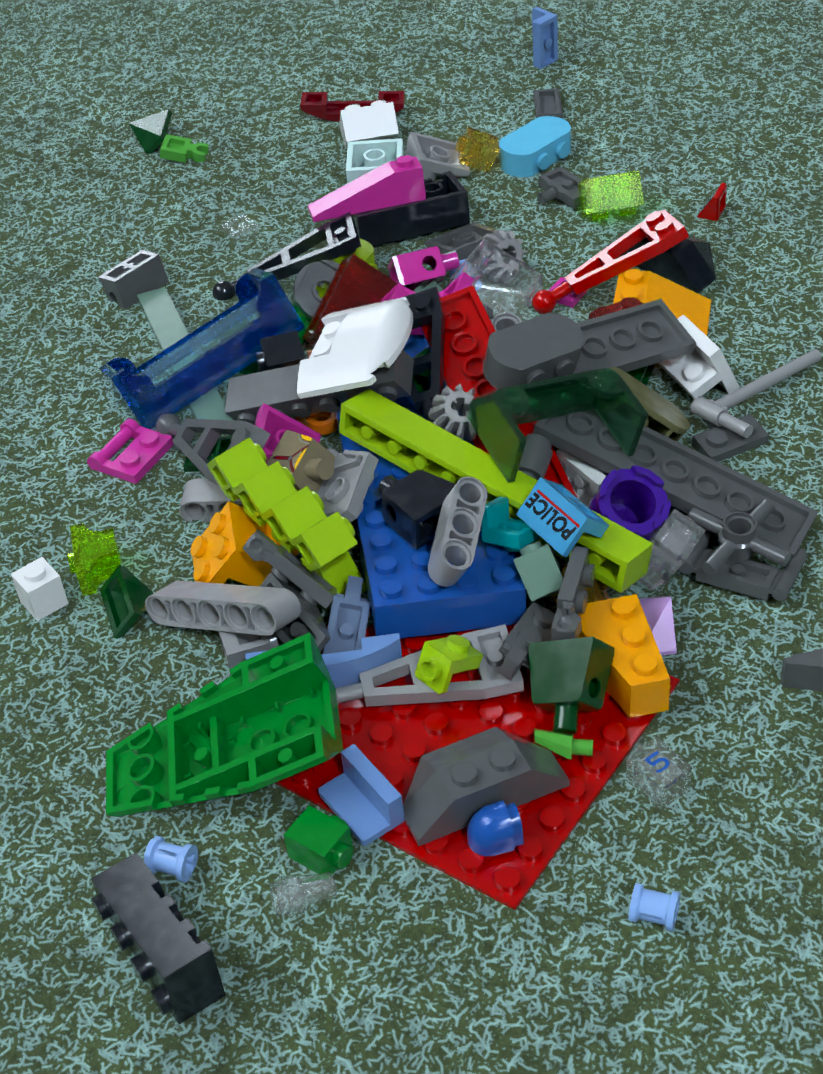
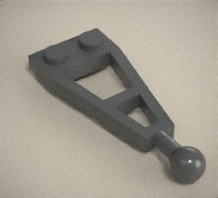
[156,413,271,487]

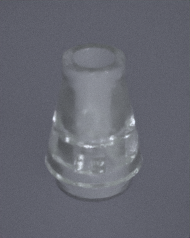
[270,872,337,919]

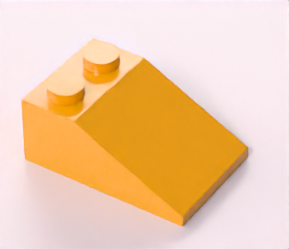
[612,269,711,336]

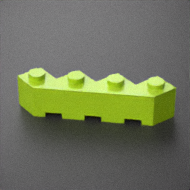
[207,437,358,572]

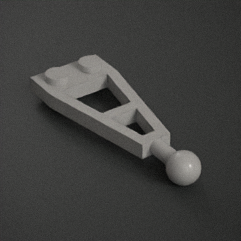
[335,625,524,707]

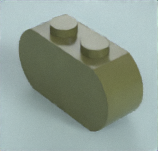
[588,366,690,442]

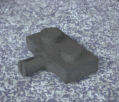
[537,166,596,209]
[692,414,769,462]

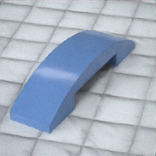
[245,633,402,688]

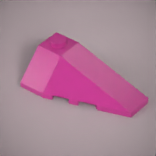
[308,155,426,222]

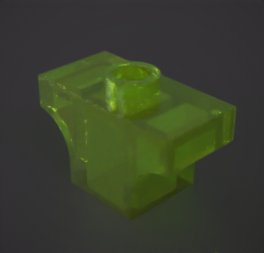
[67,523,122,596]

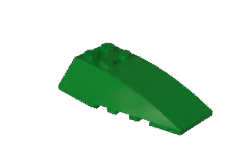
[106,632,343,817]

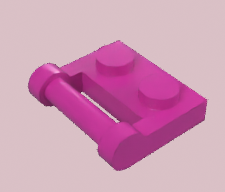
[87,418,174,484]

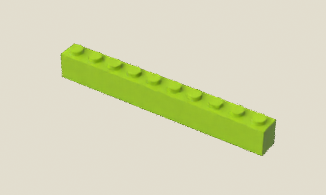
[339,389,653,593]

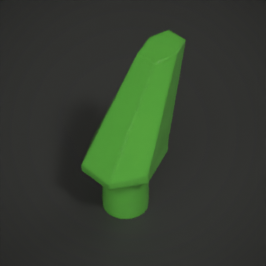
[534,729,593,759]

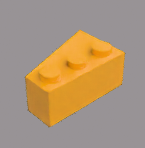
[578,594,670,718]

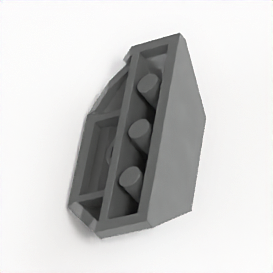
[403,727,570,846]

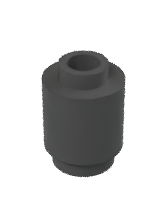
[511,434,553,480]

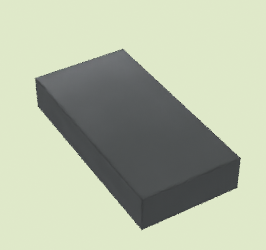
[533,88,563,119]

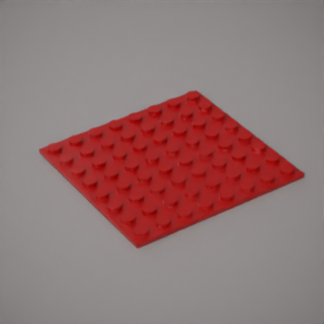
[275,623,680,910]

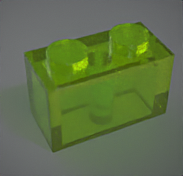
[577,170,645,221]

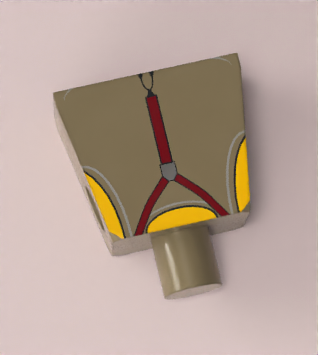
[267,430,335,493]

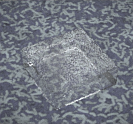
[221,214,260,243]

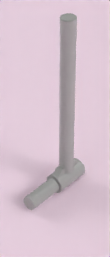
[691,349,822,438]

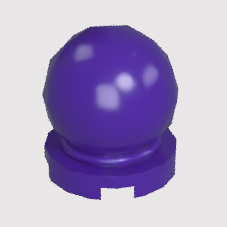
[589,466,671,541]

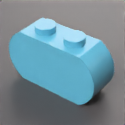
[499,116,571,177]

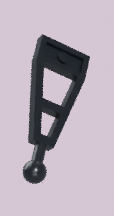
[212,212,361,301]
[401,287,445,423]

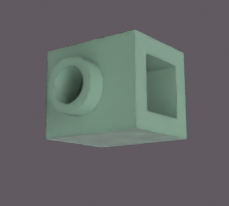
[513,541,565,603]

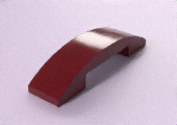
[300,91,405,122]

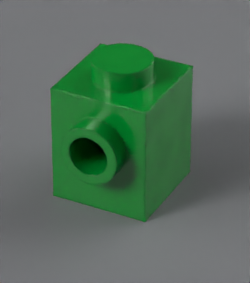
[284,805,354,880]

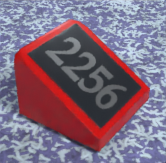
[697,182,727,221]

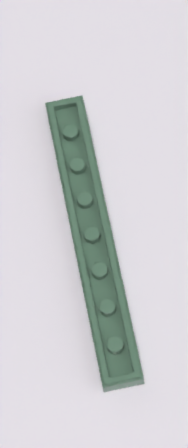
[137,287,233,420]

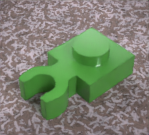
[160,134,209,163]

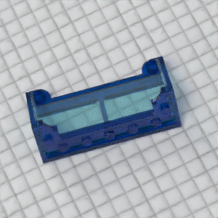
[99,268,305,429]

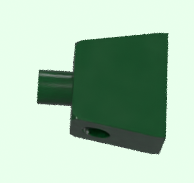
[529,637,615,734]

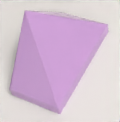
[638,596,677,655]

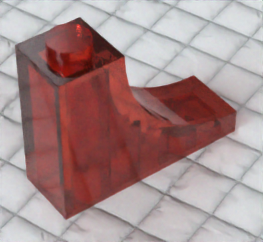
[302,254,398,344]

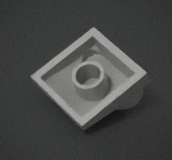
[406,132,471,181]

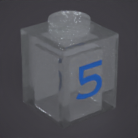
[626,737,692,812]

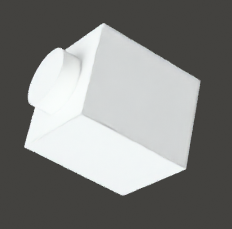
[11,557,69,621]

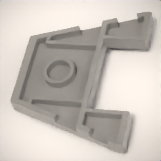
[297,448,379,555]

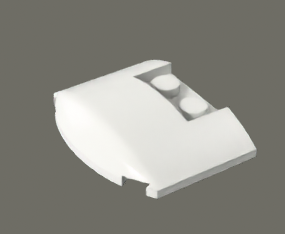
[297,297,413,399]

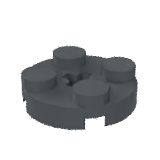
[293,260,355,322]

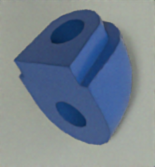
[467,800,524,856]

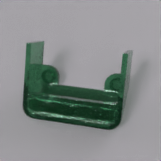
[467,368,648,483]

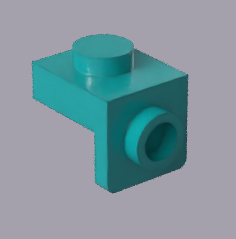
[481,496,541,551]

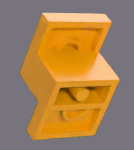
[190,501,299,586]

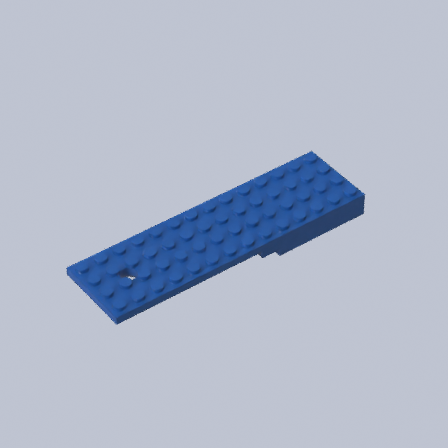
[320,328,526,638]

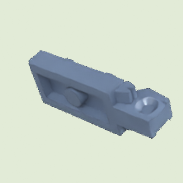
[323,575,371,654]

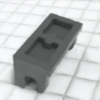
[98,250,169,309]

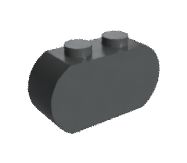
[483,313,584,394]

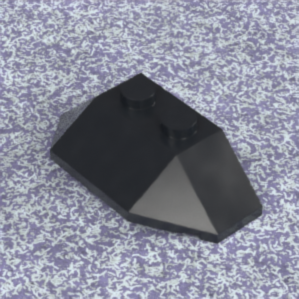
[602,230,716,293]

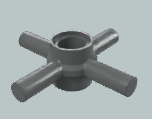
[688,499,791,575]

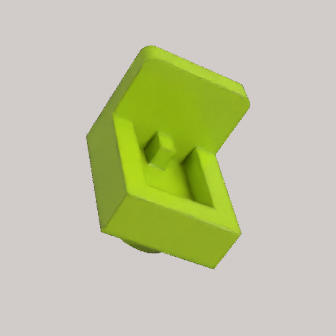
[415,635,484,694]

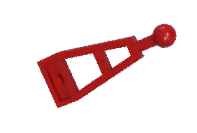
[532,209,689,314]

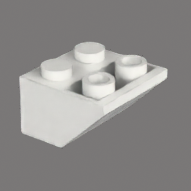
[339,100,399,148]

